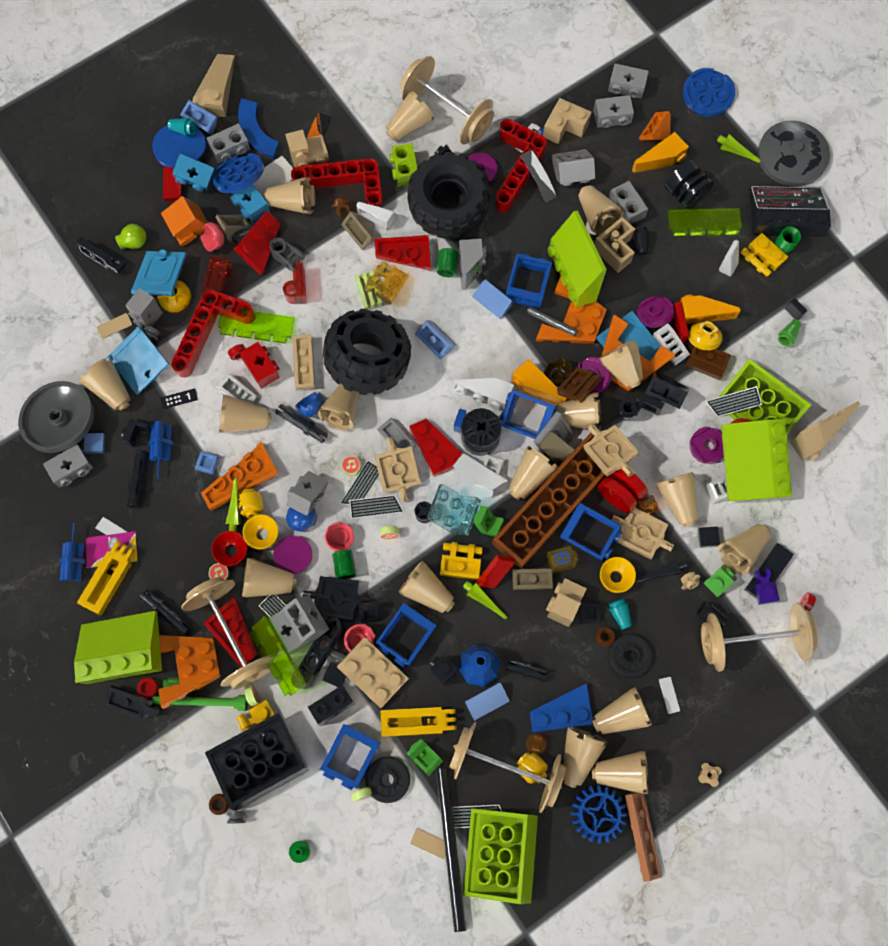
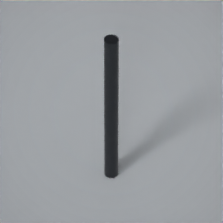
[436,767,467,932]

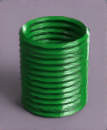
[775,226,801,254]
[437,248,458,278]
[332,550,357,579]

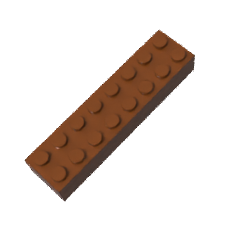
[492,433,606,569]

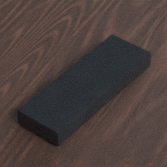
[744,543,794,599]

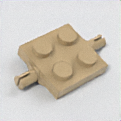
[584,424,639,477]
[374,437,421,502]
[611,508,674,560]

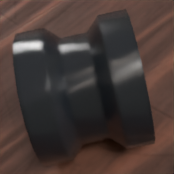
[414,501,434,524]

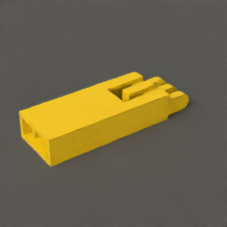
[77,541,135,616]
[381,707,457,737]

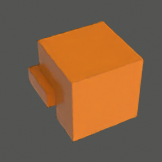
[161,196,208,247]

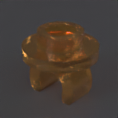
[331,197,350,216]
[638,495,658,514]
[525,734,546,754]

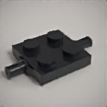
[302,576,370,621]

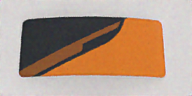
[307,113,331,139]

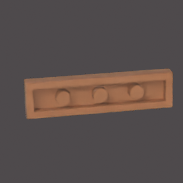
[625,793,662,882]

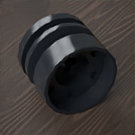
[664,160,714,210]
[461,408,502,456]

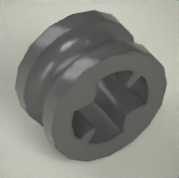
[144,326,161,342]
[227,812,246,824]

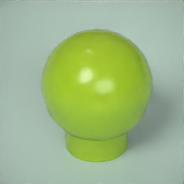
[115,224,147,249]

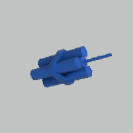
[148,421,173,479]
[59,523,85,581]

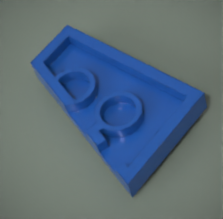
[529,684,593,733]

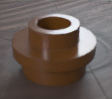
[595,627,615,647]
[209,794,229,815]

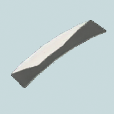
[520,150,556,203]

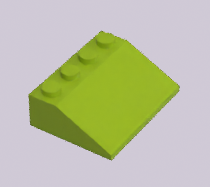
[548,210,606,307]
[719,358,811,434]
[721,419,792,501]
[74,611,162,684]
[463,808,538,904]

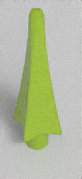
[717,134,760,163]
[225,478,241,532]
[463,580,507,619]

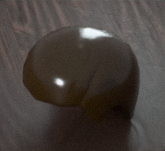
[543,357,572,387]

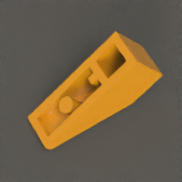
[632,132,689,173]
[680,295,740,325]
[511,359,567,404]

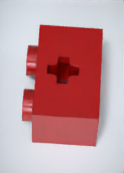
[239,342,280,389]

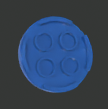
[682,68,735,117]
[152,125,207,168]
[212,153,264,193]

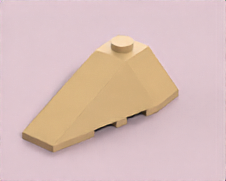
[193,54,235,117]
[791,401,860,462]

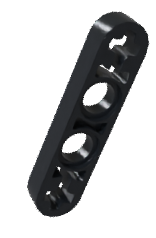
[293,617,344,689]

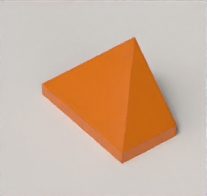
[639,111,671,141]

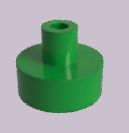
[289,841,311,863]

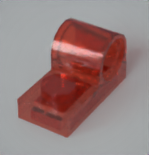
[202,255,232,293]
[283,262,307,304]

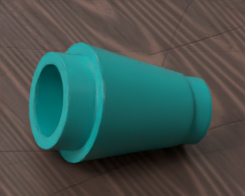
[168,118,196,136]
[609,599,632,630]

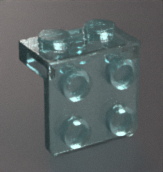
[427,484,481,536]

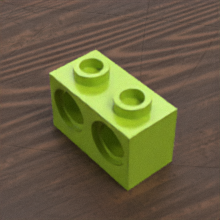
[389,143,417,186]

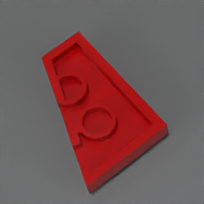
[234,210,281,275]
[374,235,431,271]
[409,418,462,477]
[203,597,258,668]

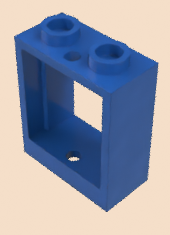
[506,254,552,309]
[500,389,559,439]
[560,503,623,562]
[376,603,436,668]
[320,724,381,790]

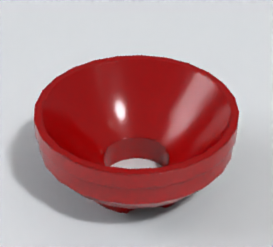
[211,531,248,567]

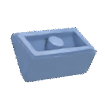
[180,100,218,135]
[472,280,512,319]
[415,320,456,359]
[465,683,510,721]

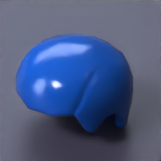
[295,392,325,417]
[286,507,317,532]

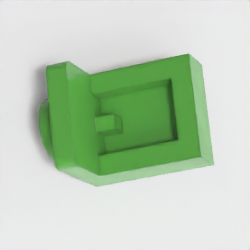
[474,506,505,537]
[704,564,737,598]
[407,739,443,776]

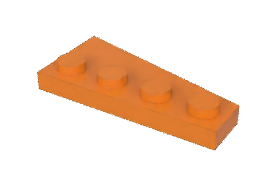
[201,442,279,511]

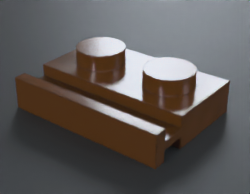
[685,346,731,380]
[557,367,601,403]

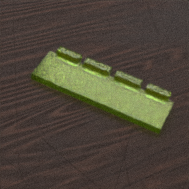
[668,208,742,236]
[218,308,295,344]
[250,615,306,696]

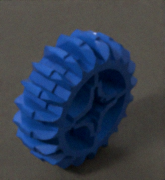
[571,785,627,844]

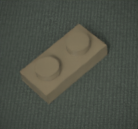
[512,569,553,590]

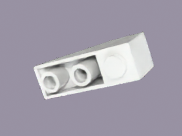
[453,377,514,410]

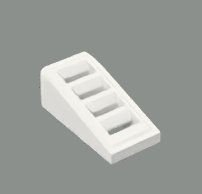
[357,202,395,230]
[719,240,739,276]
[653,323,690,366]
[217,373,258,404]
[474,454,505,497]
[705,478,728,504]

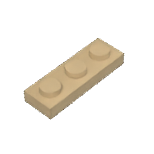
[292,334,315,390]

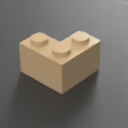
[543,98,591,144]
[285,129,329,167]
[594,217,635,273]
[546,579,587,627]

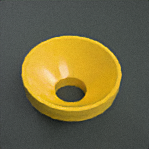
[157,280,191,313]
[688,321,722,351]
[243,514,279,550]
[600,557,636,593]

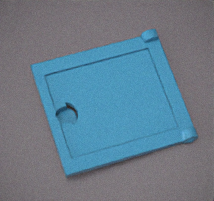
[131,249,187,296]
[596,311,661,361]
[107,326,170,395]

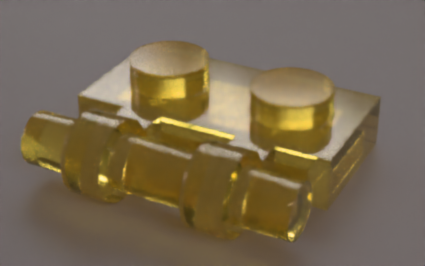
[364,261,409,305]

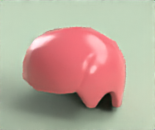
[200,222,225,252]
[324,522,355,551]
[344,624,375,652]

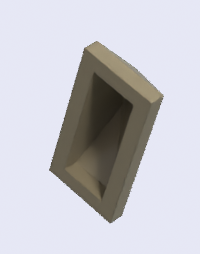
[341,211,374,250]
[215,215,251,243]
[540,432,574,466]

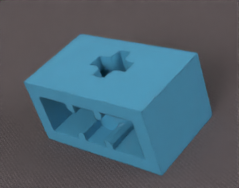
[172,154,215,192]
[230,184,270,223]

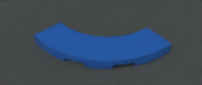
[238,98,280,159]

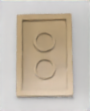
[337,636,409,708]

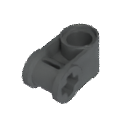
[270,238,305,272]

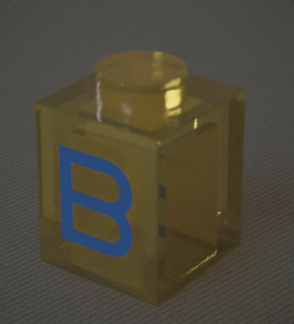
[547,546,578,574]

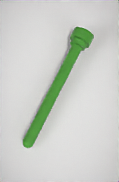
[151,695,249,711]

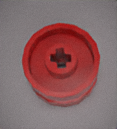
[597,469,648,514]

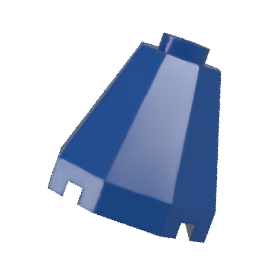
[458,644,501,687]

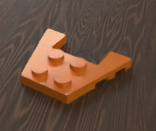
[536,276,607,344]
[602,315,675,392]
[158,635,220,709]

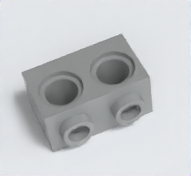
[207,123,250,164]
[609,181,648,225]

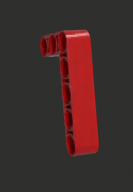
[495,119,547,213]
[291,159,383,208]
[171,290,256,378]

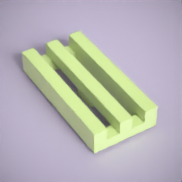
[355,271,382,309]

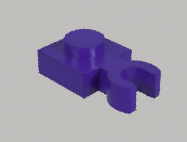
[754,569,780,605]

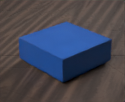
[454,408,466,433]

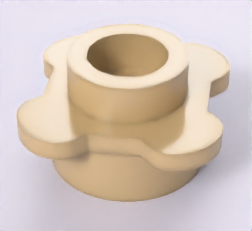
[681,572,701,590]
[698,763,721,787]

